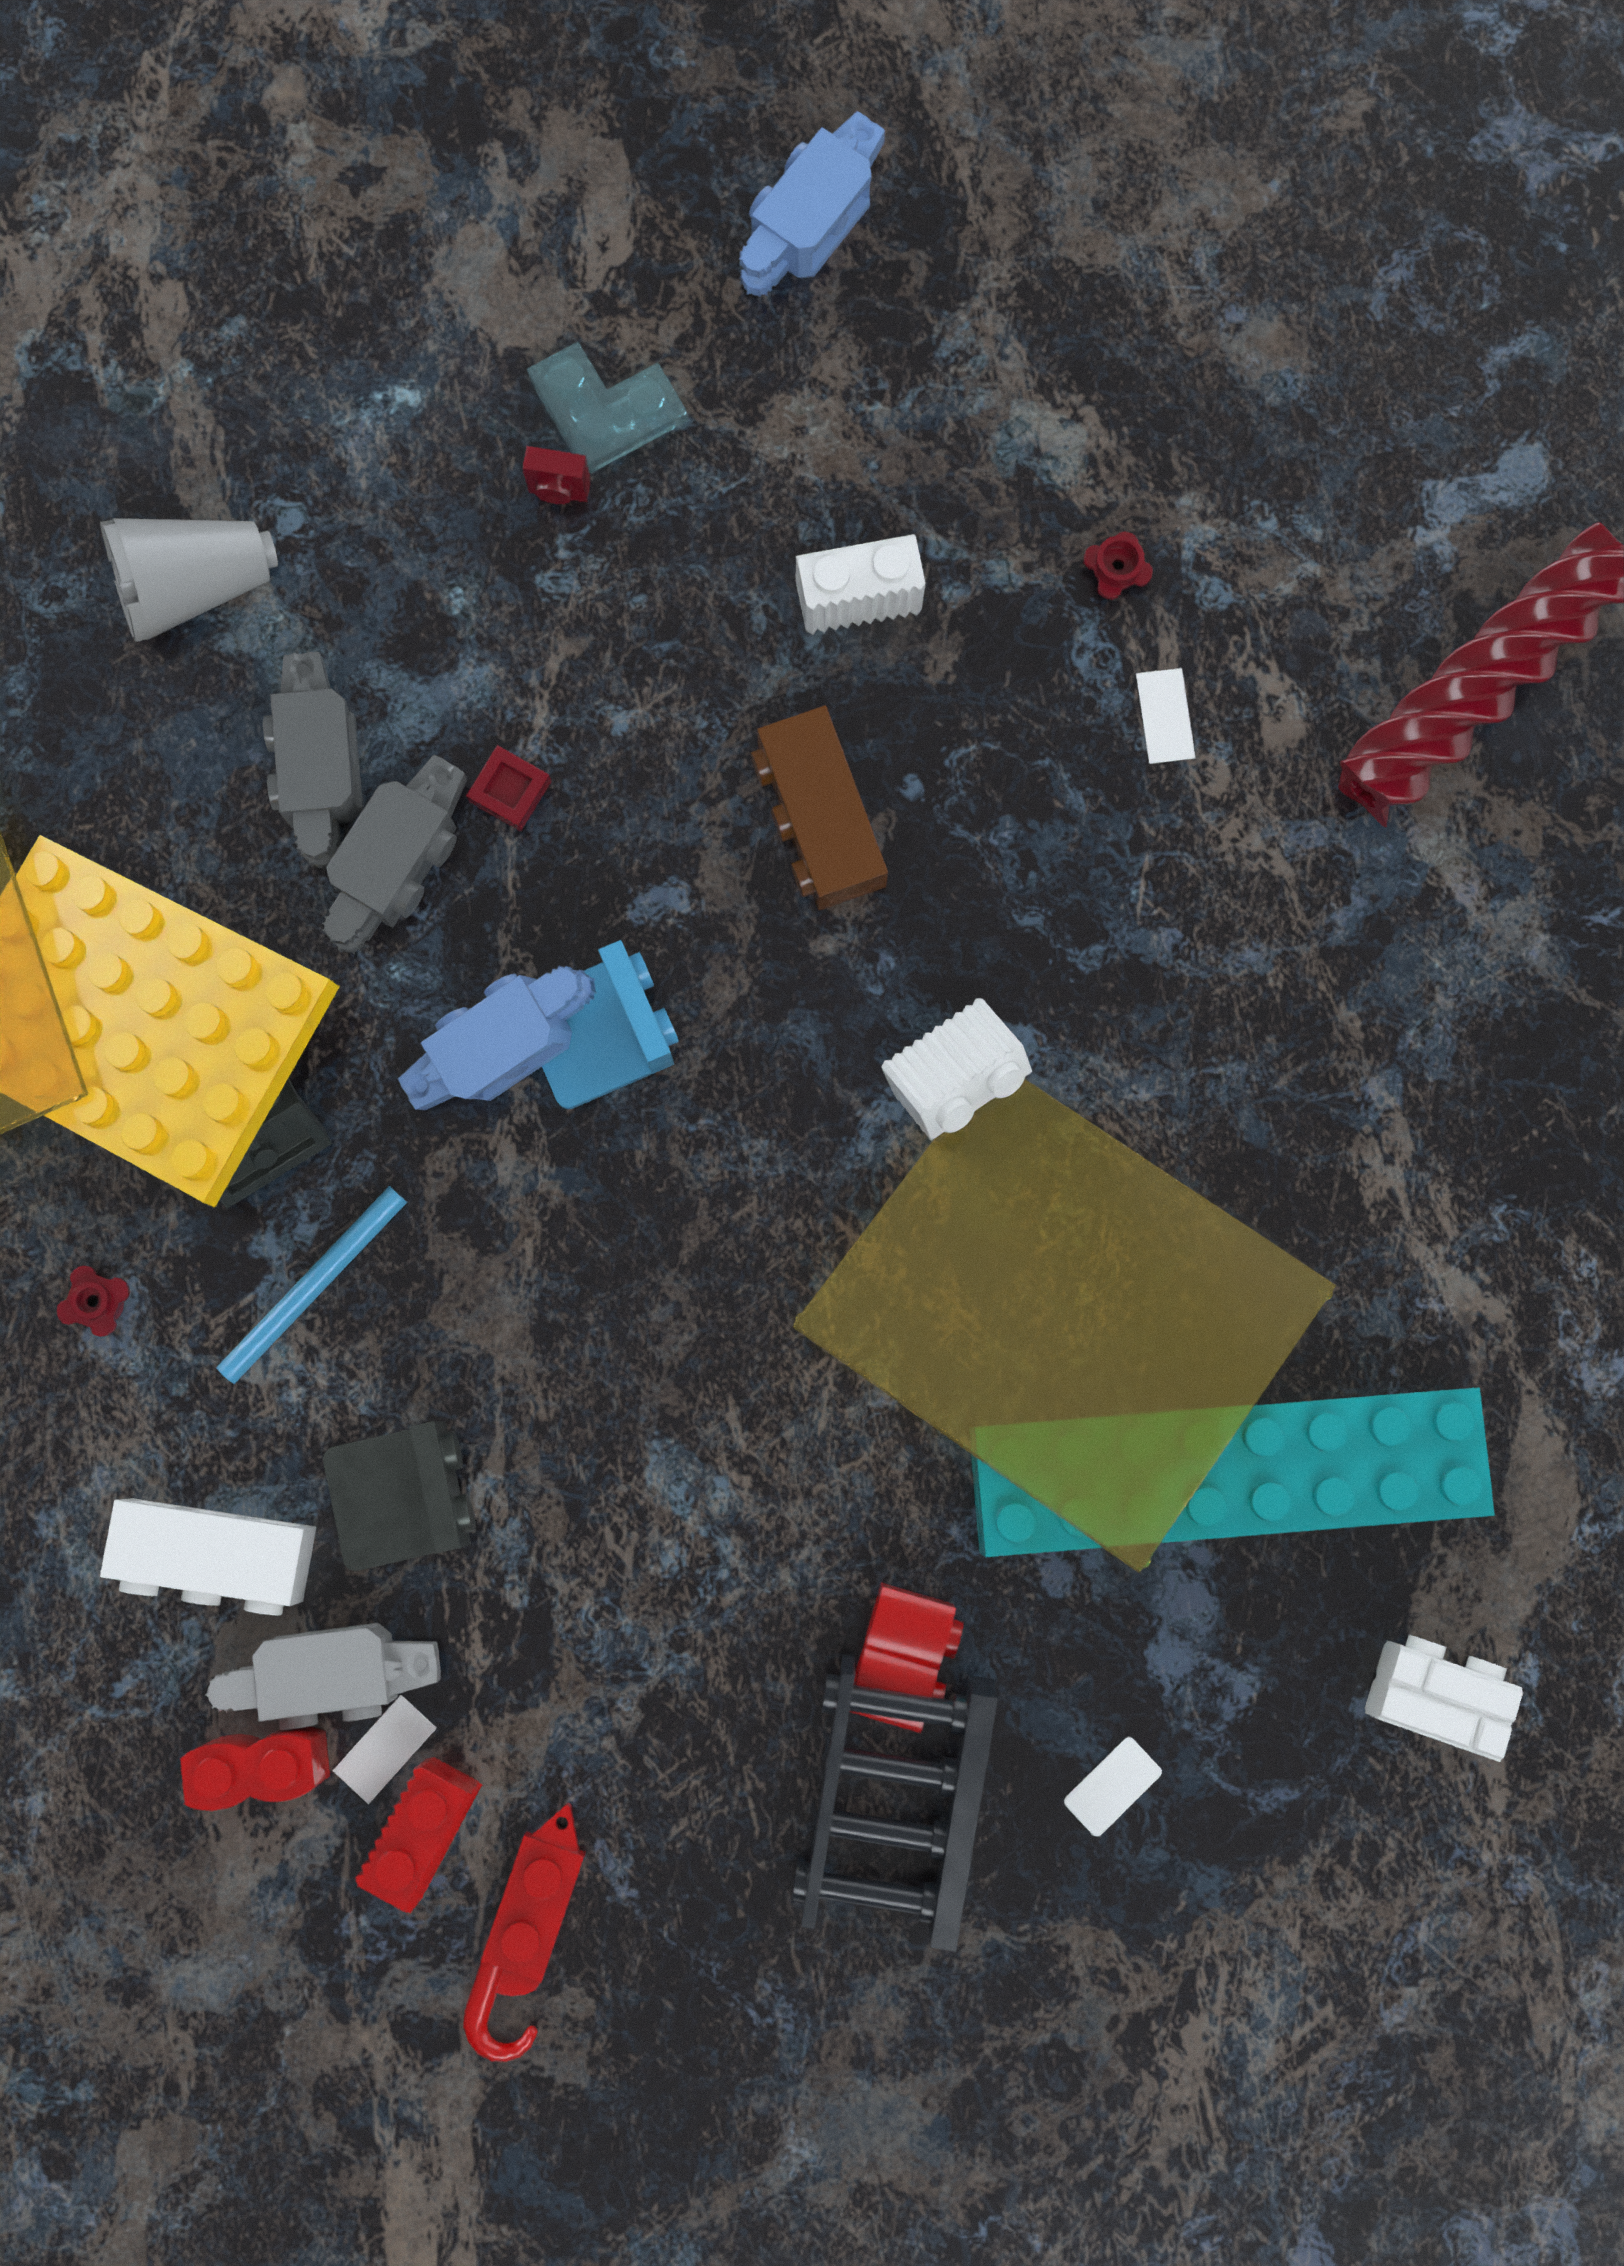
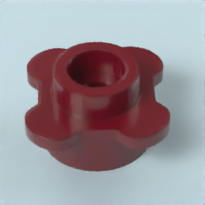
[1083,532,1153,599]
[57,1266,130,1337]

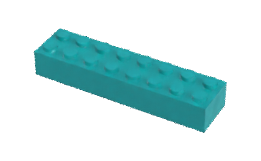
[969,1387,1495,1557]

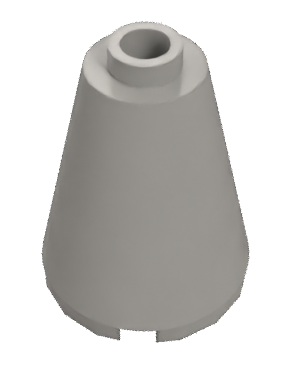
[100,518,278,642]

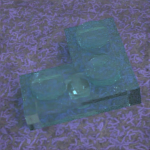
[527,342,688,474]

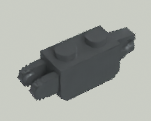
[263,652,363,871]
[322,755,468,954]

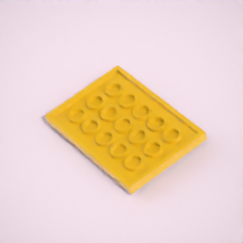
[0,835,339,1208]

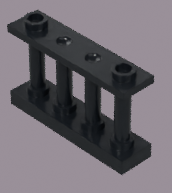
[792,1655,998,1952]

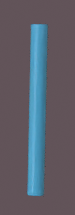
[216,1186,407,1384]

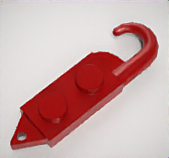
[463,1803,586,2062]

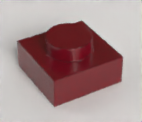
[522,446,591,504]
[466,745,552,831]

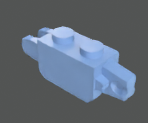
[739,111,885,297]
[398,966,597,1110]

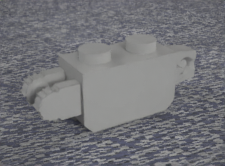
[205,1623,441,1730]

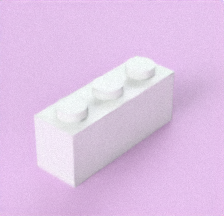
[100,1498,316,1615]

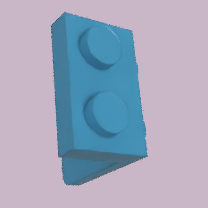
[542,940,679,1109]

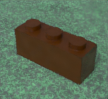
[750,705,888,911]

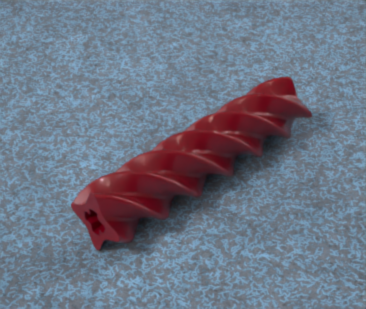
[1338,522,1624,827]

